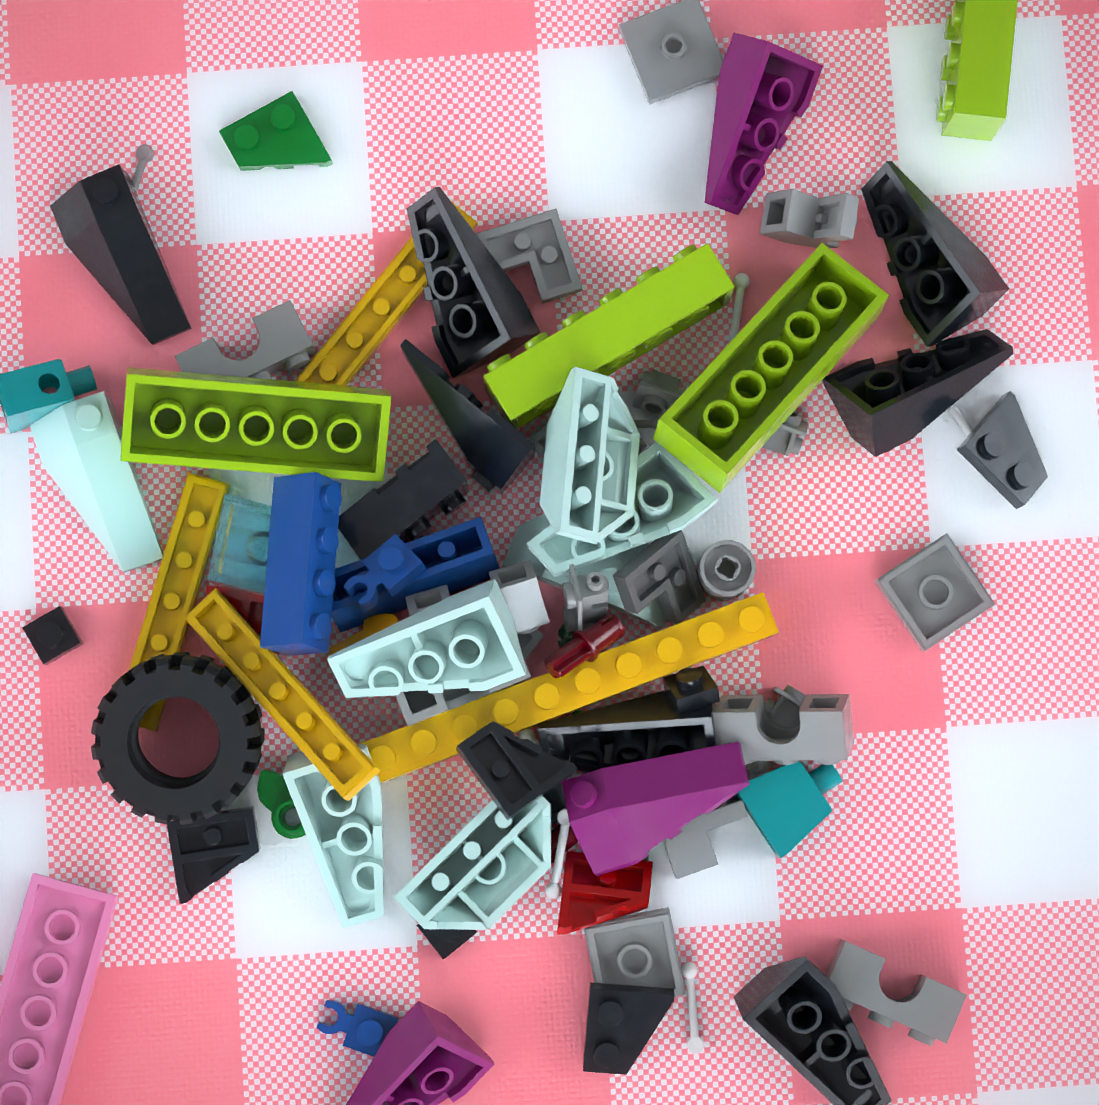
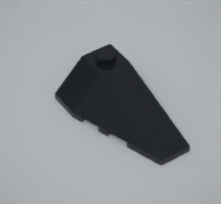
[861,161,1010,347]
[50,164,192,345]
[406,187,541,378]
[823,329,1013,457]
[400,339,535,495]
[537,691,716,772]
[733,956,892,1105]

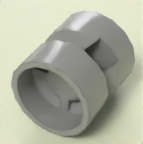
[696,540,756,601]

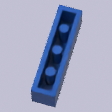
[260,472,342,656]
[332,516,500,633]

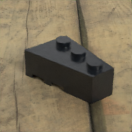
[338,439,469,560]

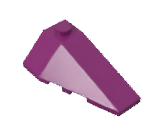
[704,32,823,215]
[562,742,750,876]
[346,1001,494,1105]

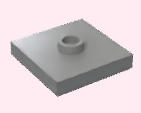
[618,0,724,105]
[874,533,995,652]
[584,907,686,997]

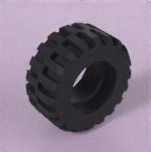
[91,652,265,825]

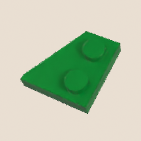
[219,91,333,171]

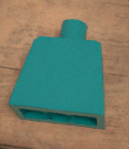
[0,359,97,434]
[735,760,843,858]

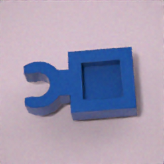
[344,534,426,612]
[316,999,399,1057]

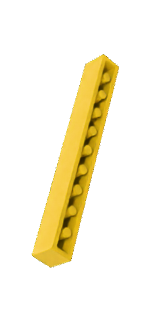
[360,592,779,784]

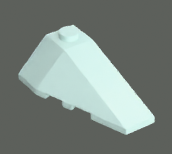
[30,391,163,573]
[526,442,717,577]
[327,579,526,698]
[282,744,385,929]

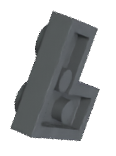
[612,530,706,624]

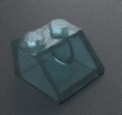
[208,494,271,595]

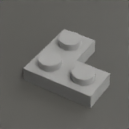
[476,208,583,304]

